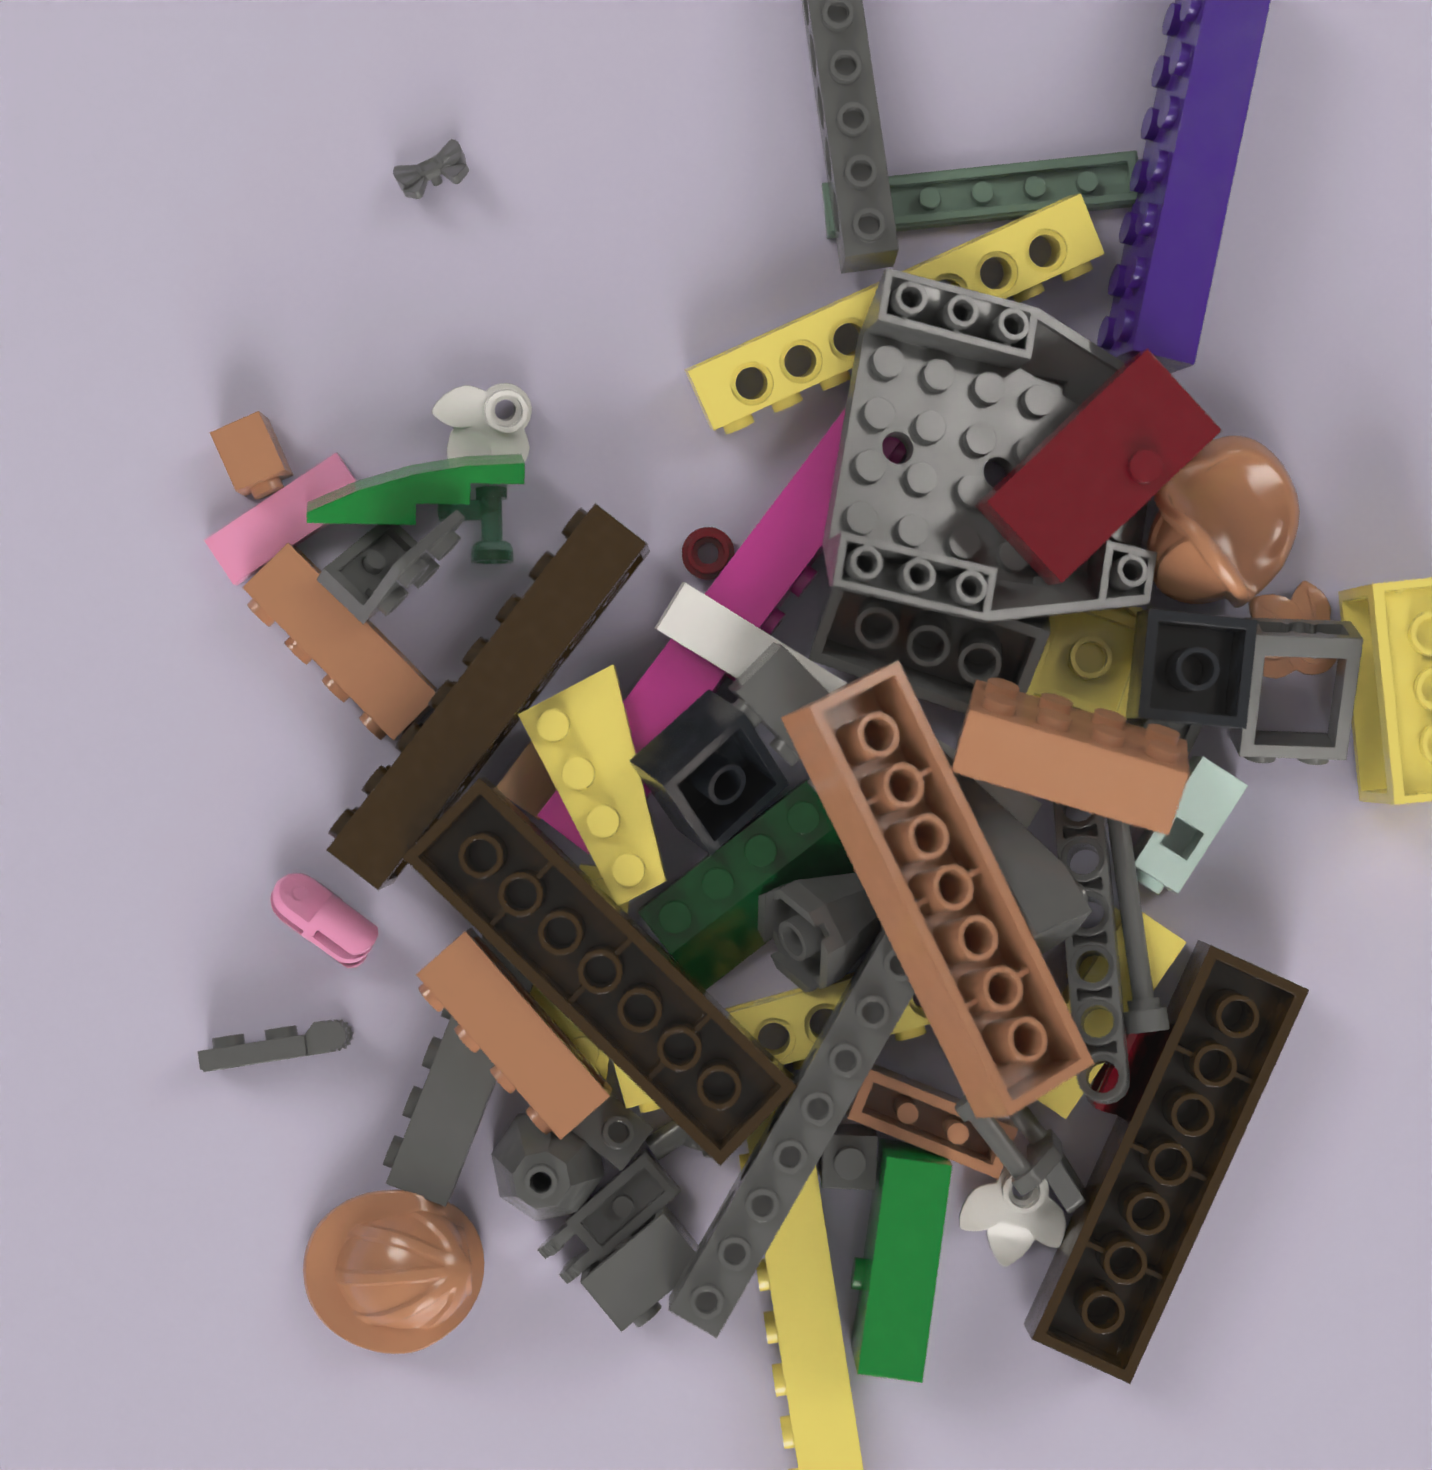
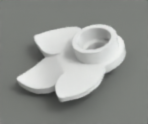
[432,383,532,462]
[959,1168,1066,1267]

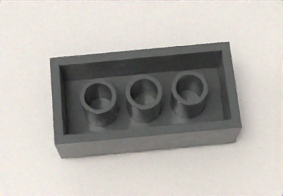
[808,587,1050,714]

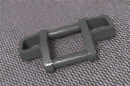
[938,1041,1087,1214]

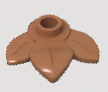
[1248,581,1337,679]

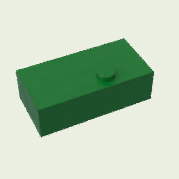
[851,1139,952,1383]

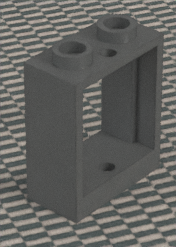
[1230,617,1363,765]

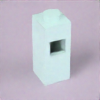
[1133,756,1248,895]

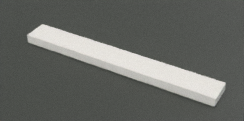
[655,582,1042,829]

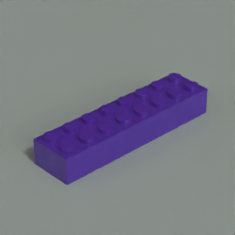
[1097,0,1271,374]

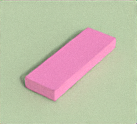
[204,452,356,585]

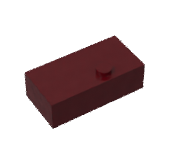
[975,349,1222,585]

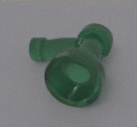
[437,486,514,564]

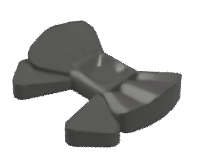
[393,139,469,199]

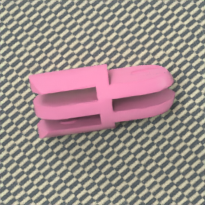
[271,873,379,968]

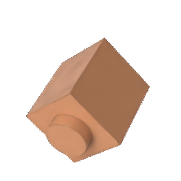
[209,411,293,500]

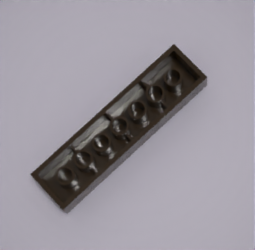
[326,503,650,890]
[402,777,798,1166]
[1023,940,1309,1384]

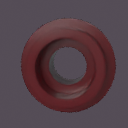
[682,527,735,580]

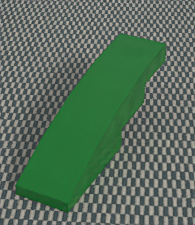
[307,454,525,525]

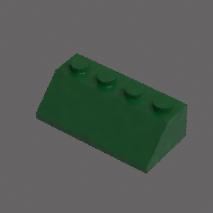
[638,779,856,990]

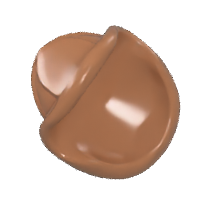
[1146,435,1300,608]
[303,1190,485,1354]

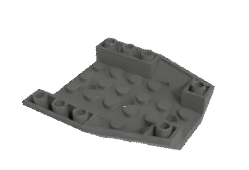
[822,268,1157,623]

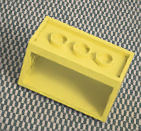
[1338,578,1432,805]

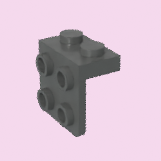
[316,510,465,624]

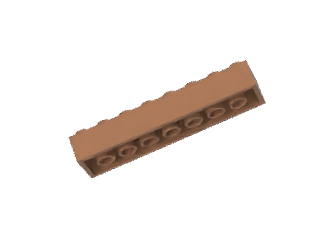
[781,661,1094,1118]

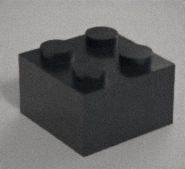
[1126,608,1258,729]
[629,689,789,855]

